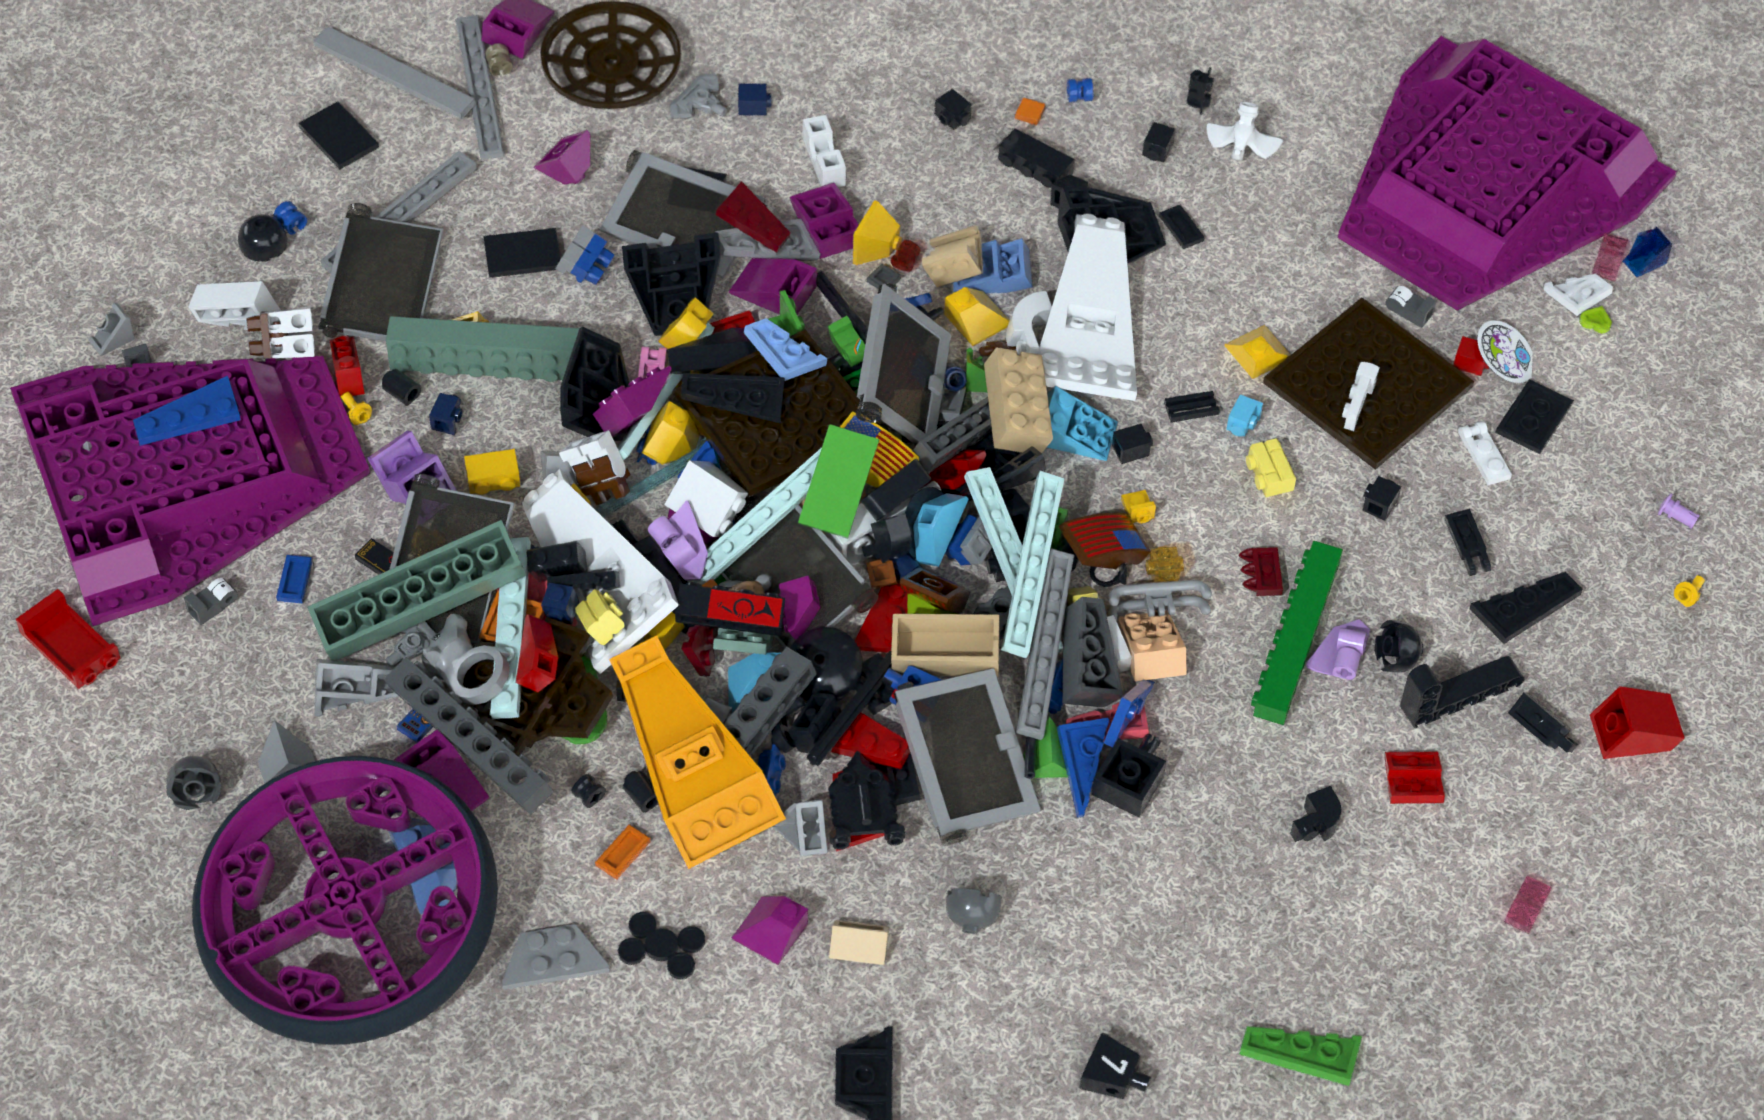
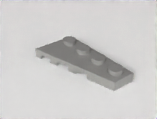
[715,219,820,261]

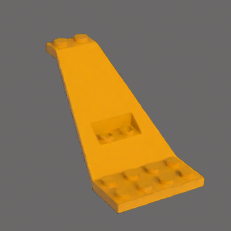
[609,635,786,869]

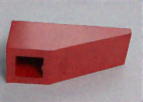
[329,336,365,398]
[515,614,558,692]

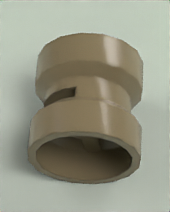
[485,44,513,76]

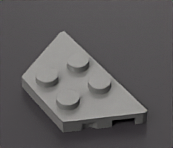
[502,924,610,990]

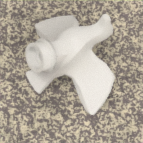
[1207,102,1283,161]

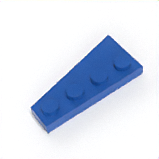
[133,376,241,446]

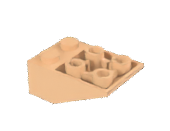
[1118,610,1187,681]

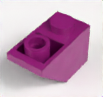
[778,575,821,640]

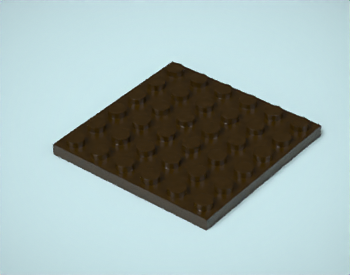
[1263,297,1474,470]
[674,329,880,497]

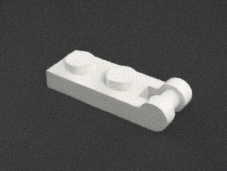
[1458,421,1512,485]

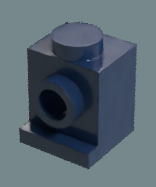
[429,393,463,435]

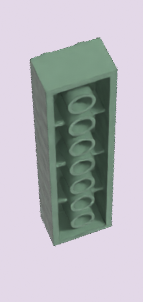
[386,316,590,382]
[307,520,526,661]

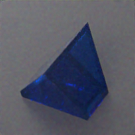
[1622,226,1673,278]

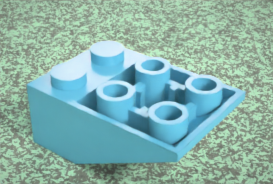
[1047,386,1118,461]

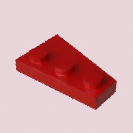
[855,584,908,653]
[830,712,910,769]

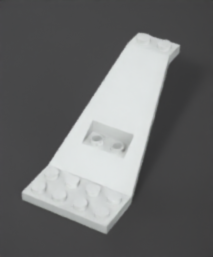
[1038,214,1137,401]
[522,469,679,674]

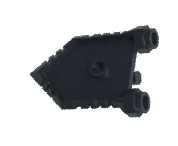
[828,751,905,850]

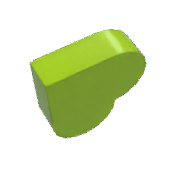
[1579,306,1612,333]

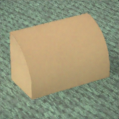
[829,920,889,965]

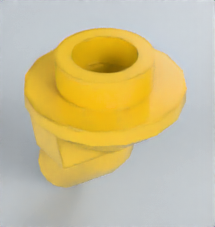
[341,391,372,425]
[1674,575,1705,607]

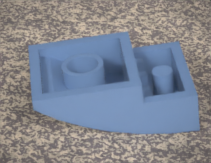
[953,238,1032,293]

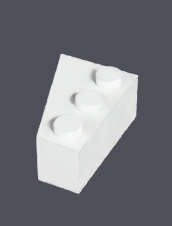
[189,281,280,330]

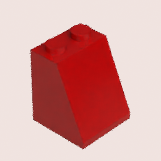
[1589,686,1685,759]

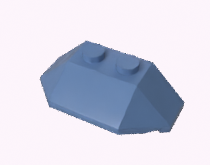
[388,818,457,914]

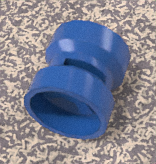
[1067,78,1093,102]
[273,201,307,235]

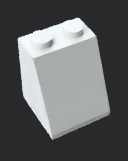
[665,460,748,537]

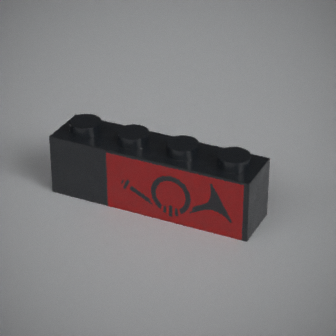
[675,582,785,636]

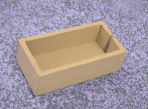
[984,347,1053,453]
[891,614,1000,677]

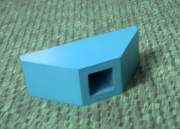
[913,493,969,567]

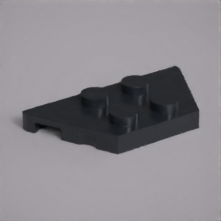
[835,1026,893,1120]

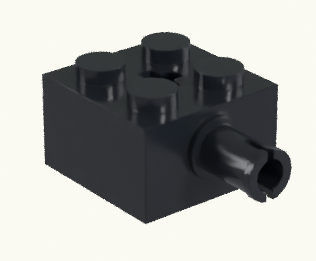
[1091,734,1166,818]

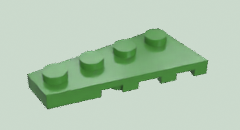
[1239,1026,1362,1086]

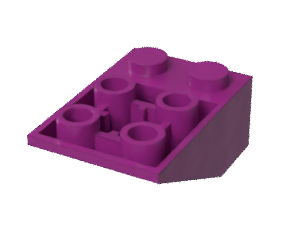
[482,0,555,59]
[729,258,817,315]
[593,366,672,438]
[394,729,490,811]

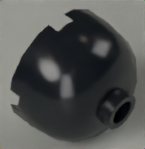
[238,214,288,262]
[1374,620,1424,672]

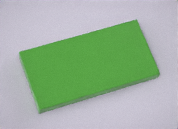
[798,424,879,539]

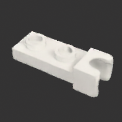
[1342,362,1379,431]

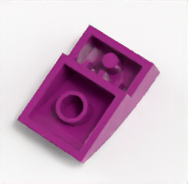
[790,183,859,259]

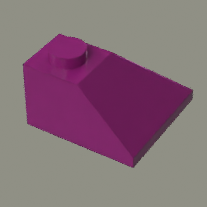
[534,130,590,185]
[731,896,808,965]

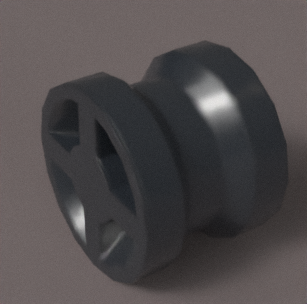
[571,774,606,808]

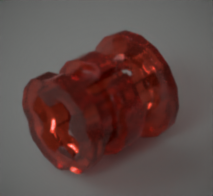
[890,240,921,273]

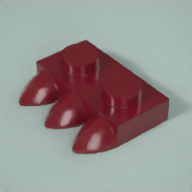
[1239,547,1283,596]

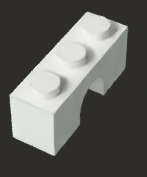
[803,115,846,187]

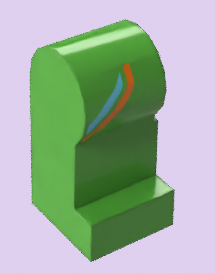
[828,316,865,367]

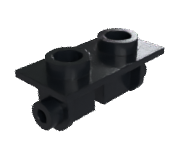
[1186,67,1214,115]

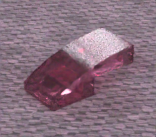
[1592,233,1628,281]
[1504,876,1552,935]

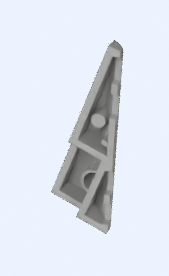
[314,659,444,716]

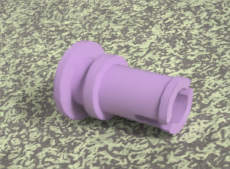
[1658,493,1700,529]

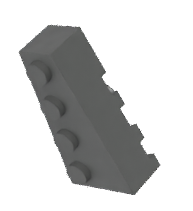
[1063,597,1123,707]

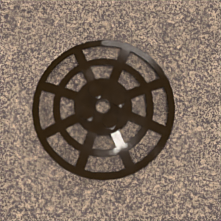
[540,1,681,109]

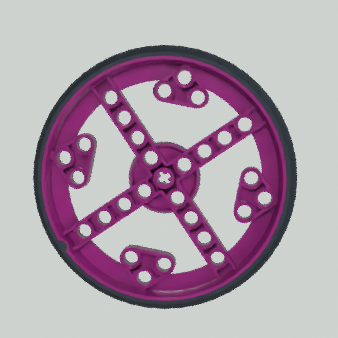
[192,756,498,1045]

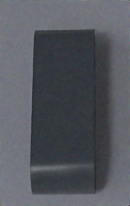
[861,458,932,522]

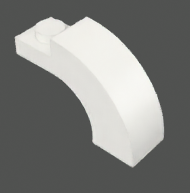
[1006,291,1052,355]

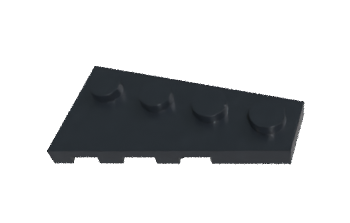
[681,373,785,424]
[1469,572,1583,644]

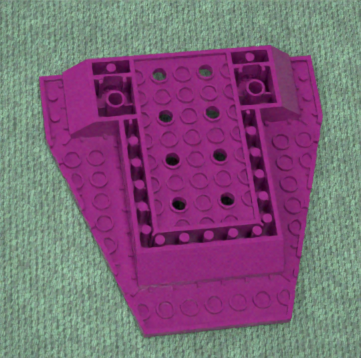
[1338,36,1677,311]
[10,356,370,626]

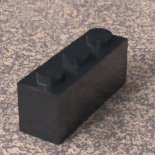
[998,128,1075,188]

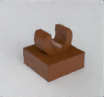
[866,560,897,589]

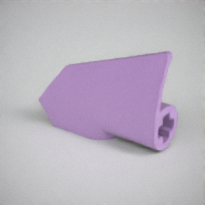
[648,501,708,581]
[1306,619,1370,680]

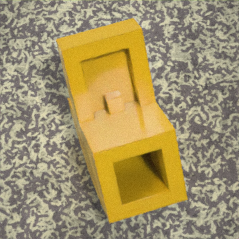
[658,298,714,350]

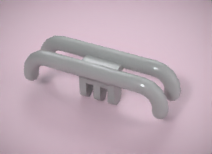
[1108,580,1212,621]

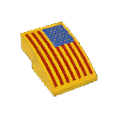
[840,411,919,487]

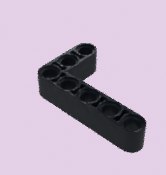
[1400,656,1525,728]

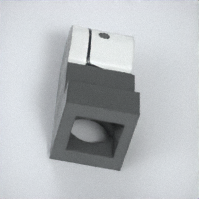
[1385,286,1437,328]
[184,578,238,625]

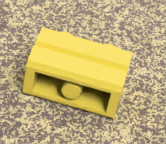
[1246,438,1296,497]
[575,589,624,645]

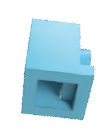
[1226,394,1263,437]

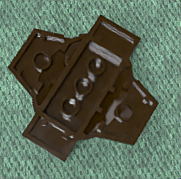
[463,617,614,756]

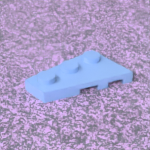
[744,318,827,381]

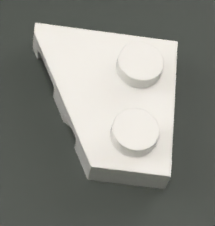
[1544,274,1613,316]

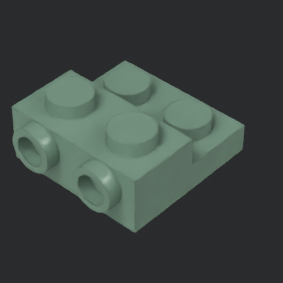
[713,628,773,655]

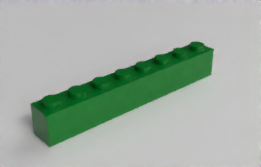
[1251,540,1343,725]

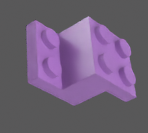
[367,430,457,526]

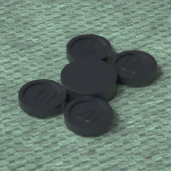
[618,912,705,980]

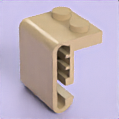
[922,225,983,288]

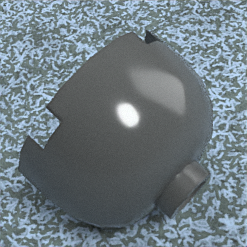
[166,756,221,810]
[946,889,1002,934]

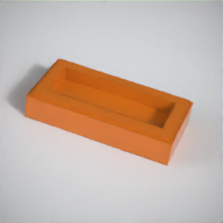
[595,824,651,880]

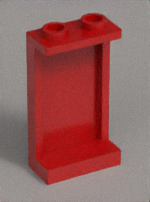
[16,589,120,689]

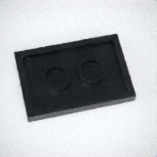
[298,101,379,170]
[483,228,561,278]
[1495,379,1574,454]

